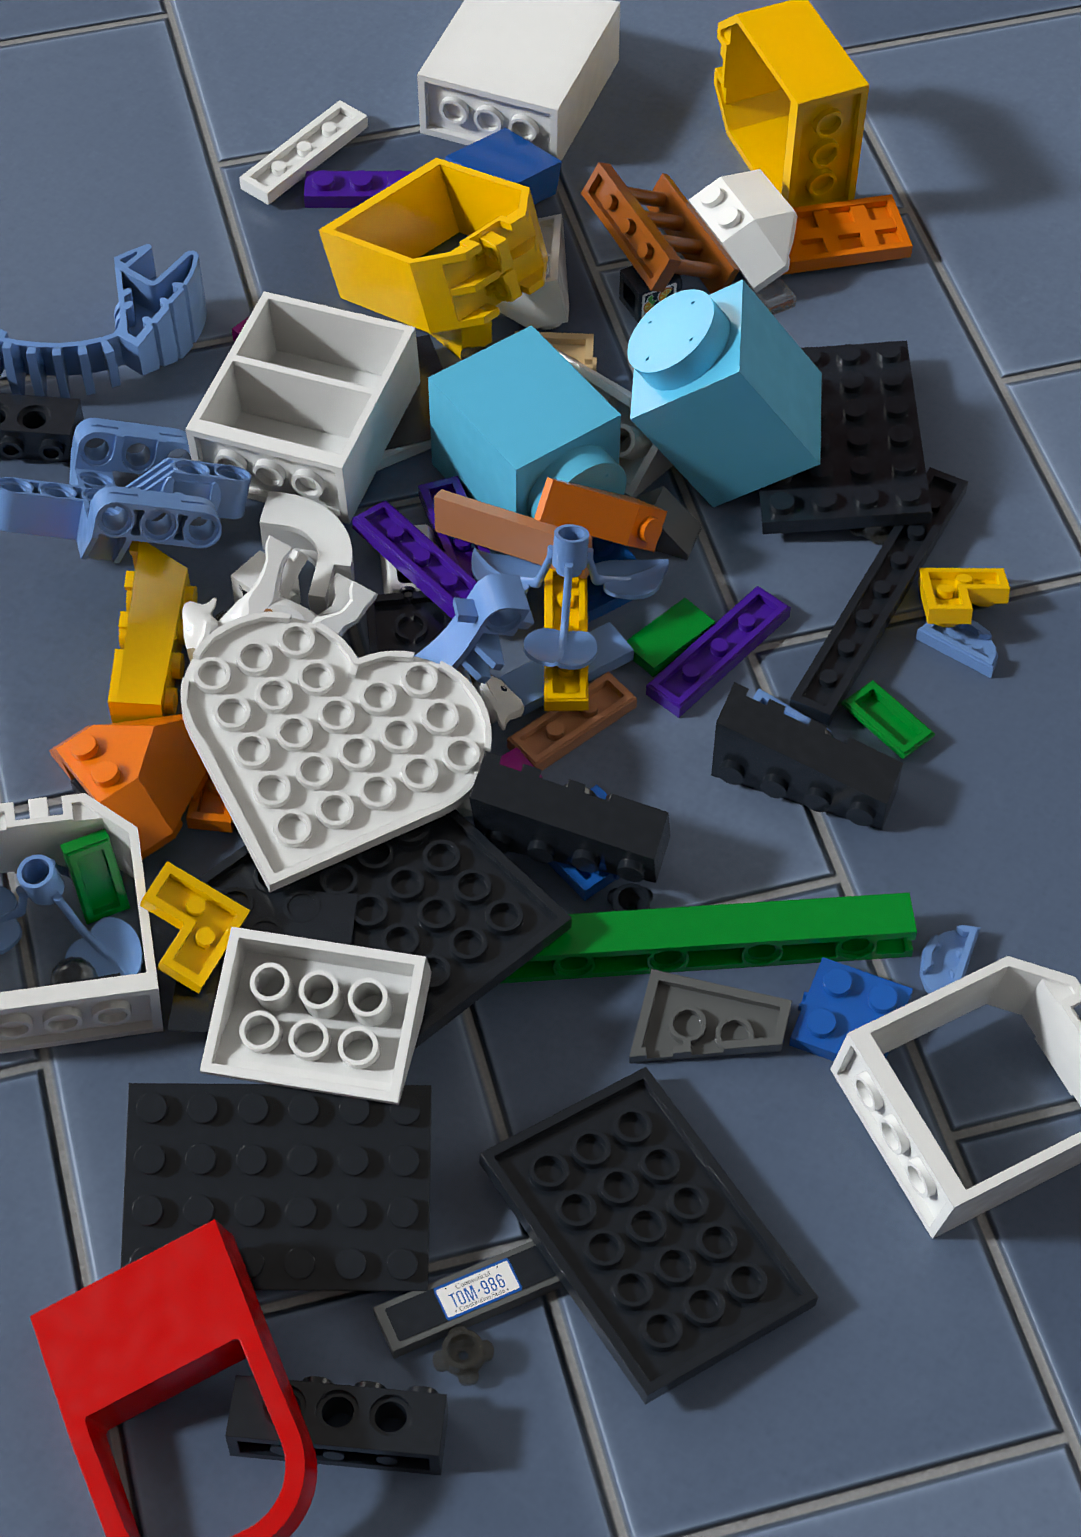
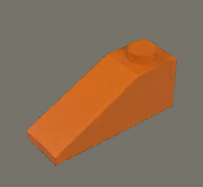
[534,477,668,552]

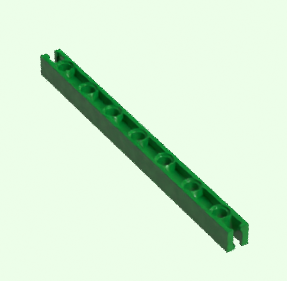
[500,892,917,984]

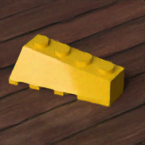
[108,541,198,723]

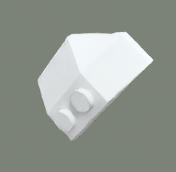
[688,169,798,293]

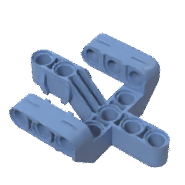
[0,418,252,563]

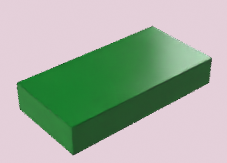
[626,597,715,677]
[60,828,131,925]

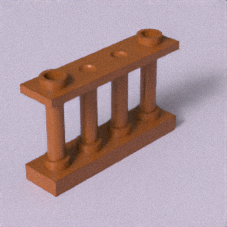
[581,162,740,294]

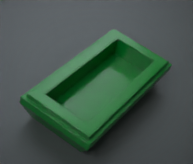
[841,680,935,759]

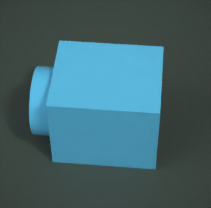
[627,280,822,507]
[428,325,627,518]

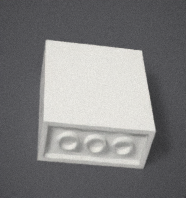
[417,0,620,161]
[185,291,420,524]

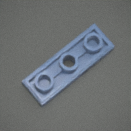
[500,622,634,716]

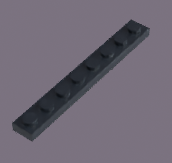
[789,467,968,726]

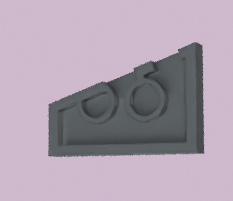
[629,969,792,1063]

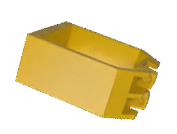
[714,0,869,208]
[319,158,548,334]

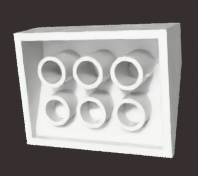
[200,927,432,1105]

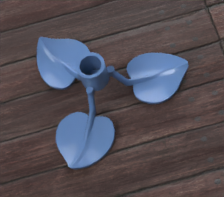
[472,524,669,670]
[0,854,143,977]

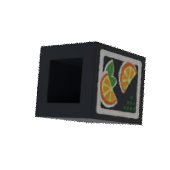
[619,265,682,323]

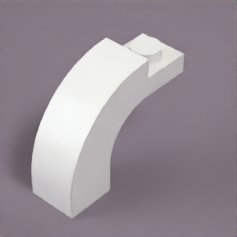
[259,491,355,615]

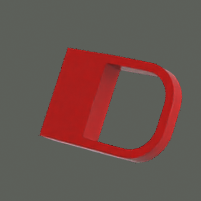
[30,1219,318,1537]

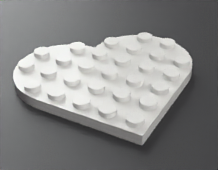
[181,612,492,892]

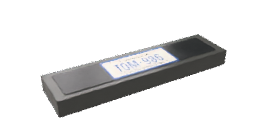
[373,1241,564,1359]

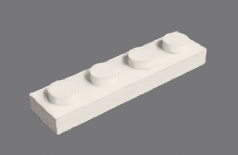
[239,100,368,205]

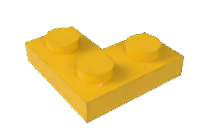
[918,568,1010,627]
[140,861,250,994]

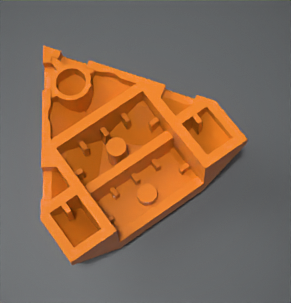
[49,714,209,860]

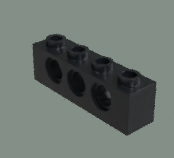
[0,393,84,462]
[225,1373,448,1475]

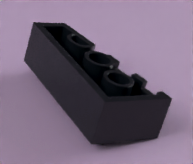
[711,682,903,830]
[469,751,670,883]

